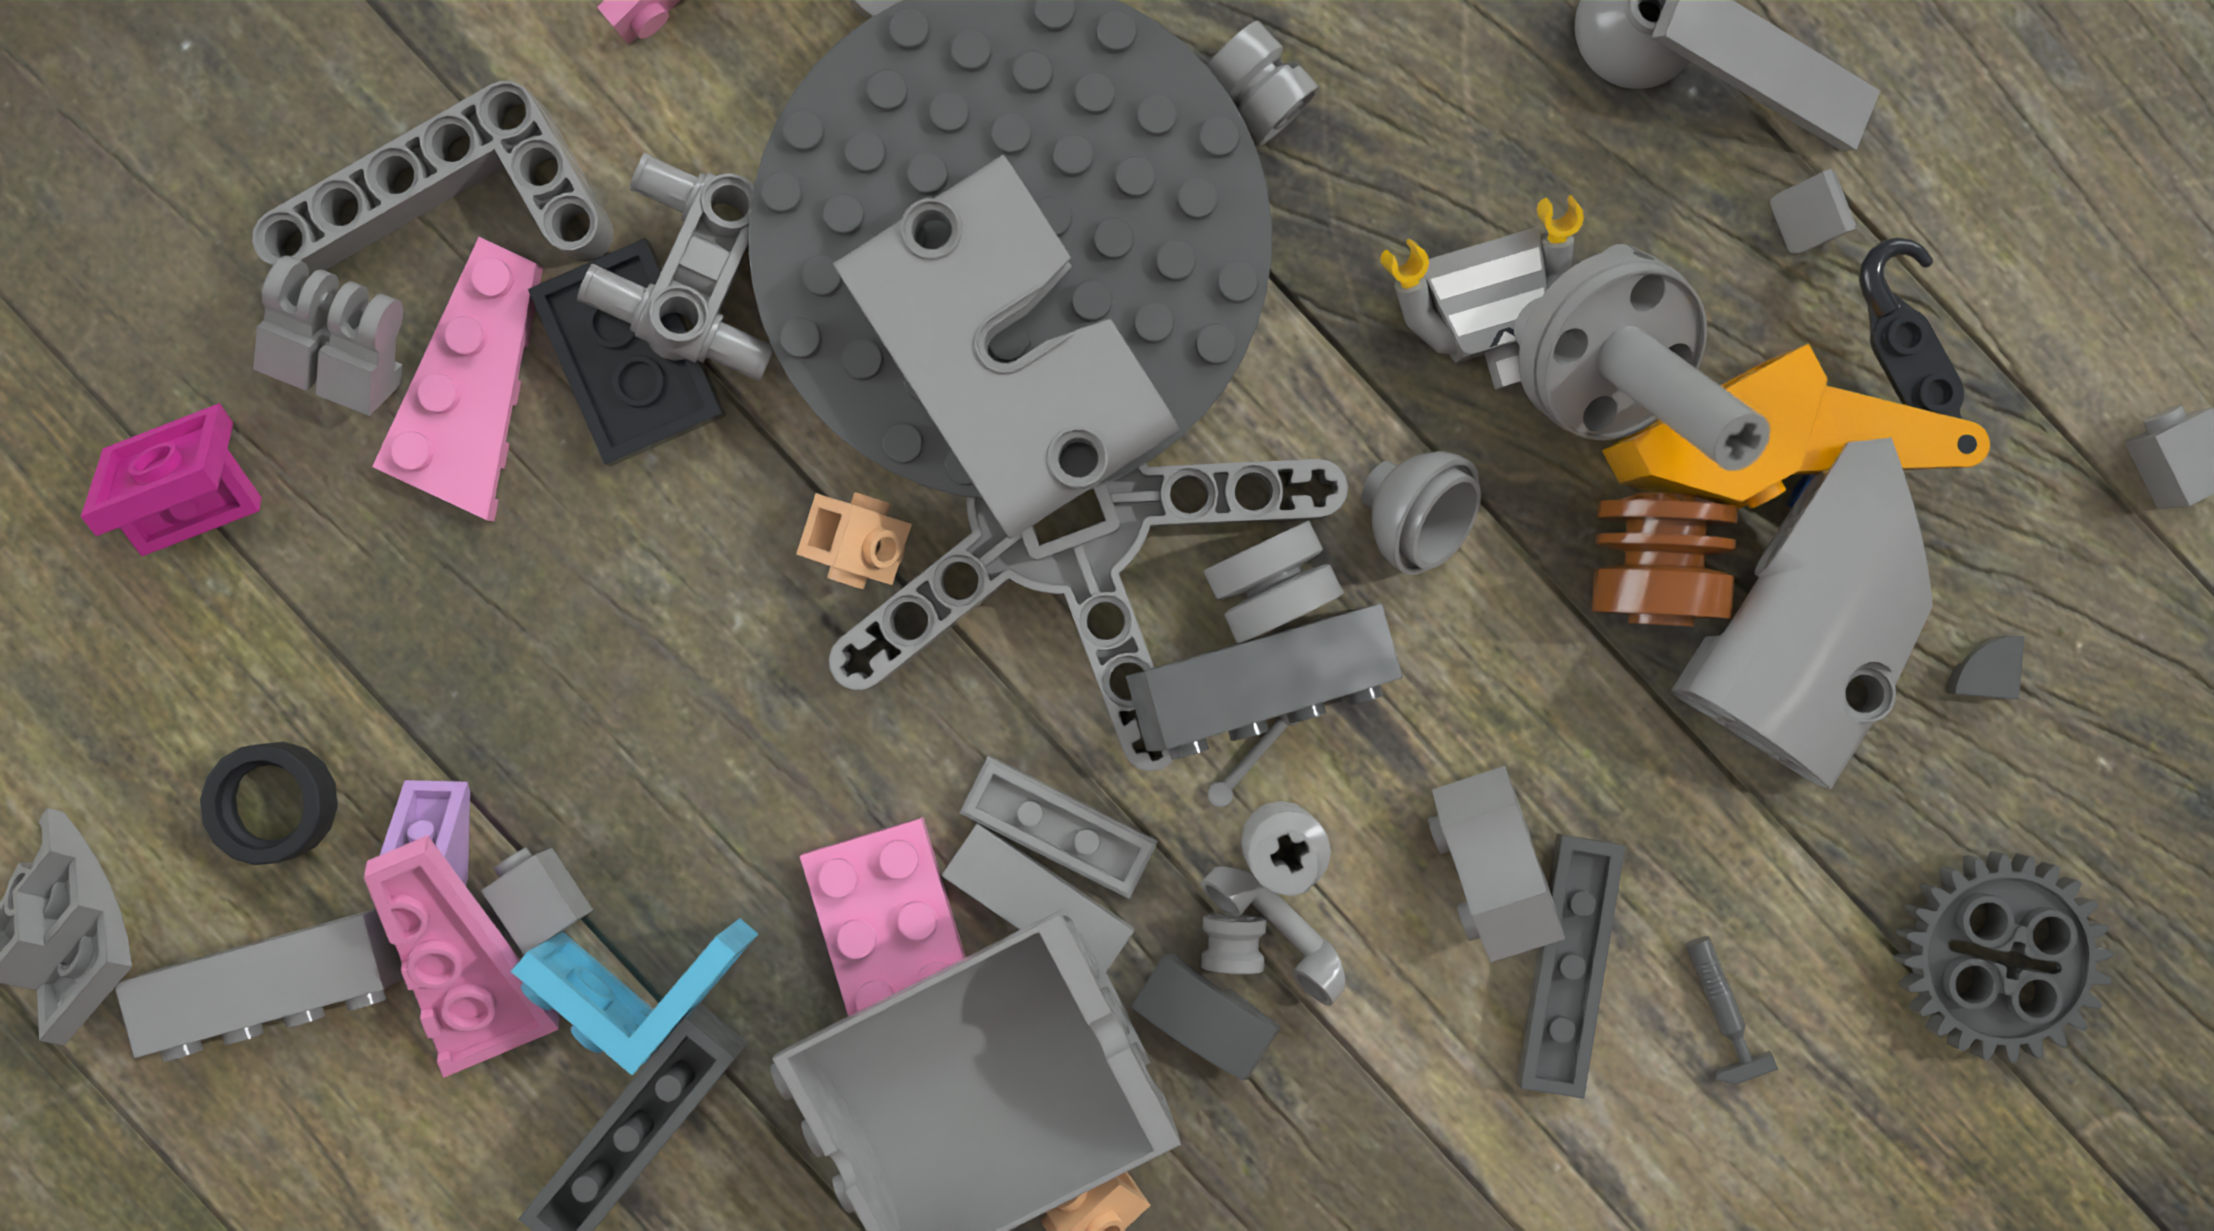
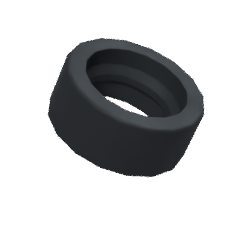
[200,741,338,865]

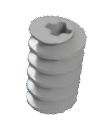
[1241,801,1331,896]

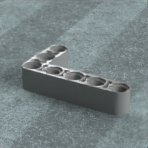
[252,81,613,277]

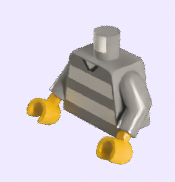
[1380,195,1584,390]

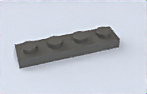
[1516,833,1625,1099]

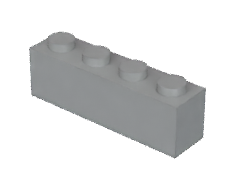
[115,909,404,1062]

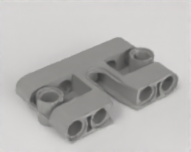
[833,155,1180,540]

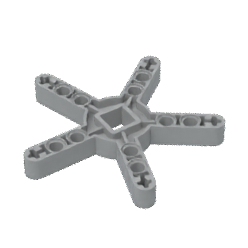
[829,459,1348,771]

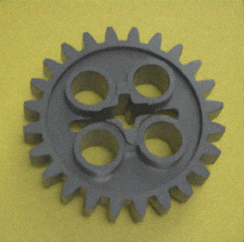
[1894,851,2114,1063]

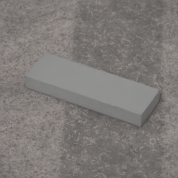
[960,755,1158,899]
[941,823,1134,983]

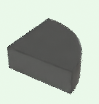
[1947,636,2024,699]

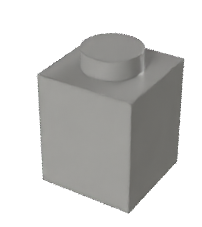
[2124,405,2214,509]
[481,847,593,955]

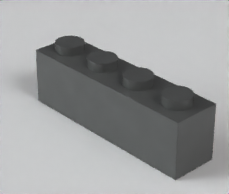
[1126,603,1403,760]
[518,1003,748,1231]

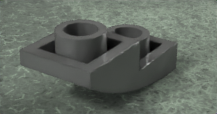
[1131,953,1281,1081]

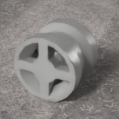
[1201,913,1266,974]

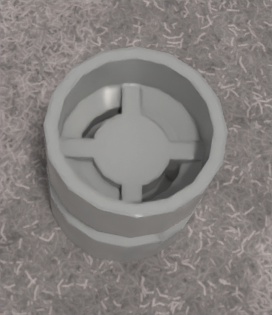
[1207,20,1320,146]

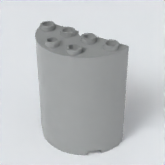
[770,909,1181,1231]

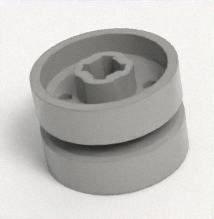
[1203,521,1344,644]

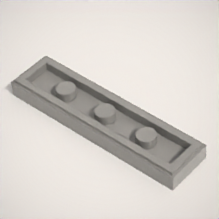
[1651,0,1880,151]

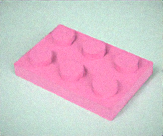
[800,817,966,1016]

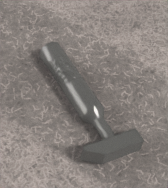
[1685,936,1778,1085]

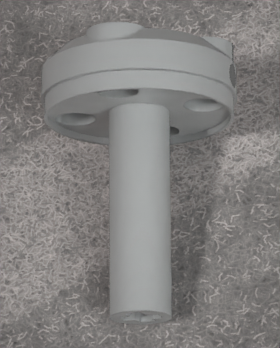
[1514,244,1770,471]

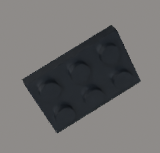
[528,238,726,467]

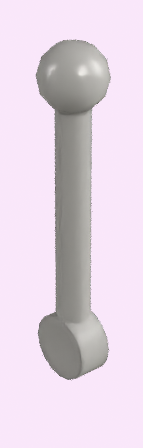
[1208,714,1301,807]

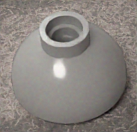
[1575,0,1691,89]
[1362,451,1481,575]

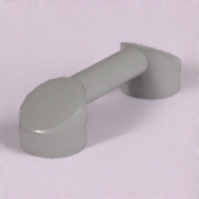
[1201,866,1345,1006]

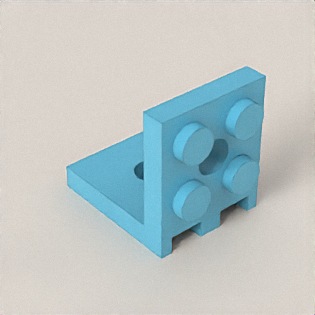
[511,918,758,1075]

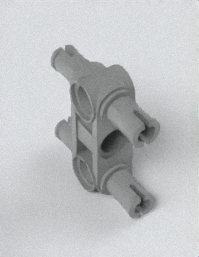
[577,153,773,382]

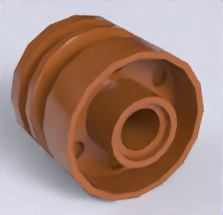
[1592,493,1738,627]

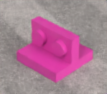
[81,403,262,557]

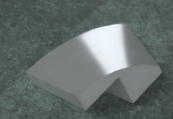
[0,808,132,1046]

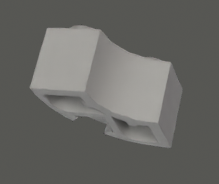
[1428,766,1565,963]

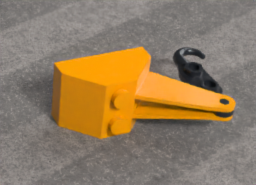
[1602,237,1990,509]

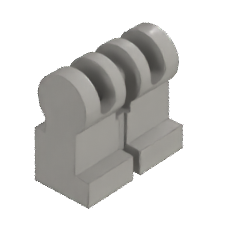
[253,256,403,416]

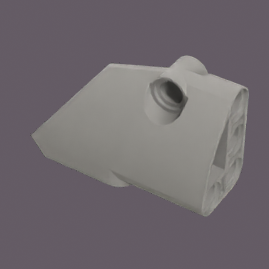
[1671,438,1933,790]

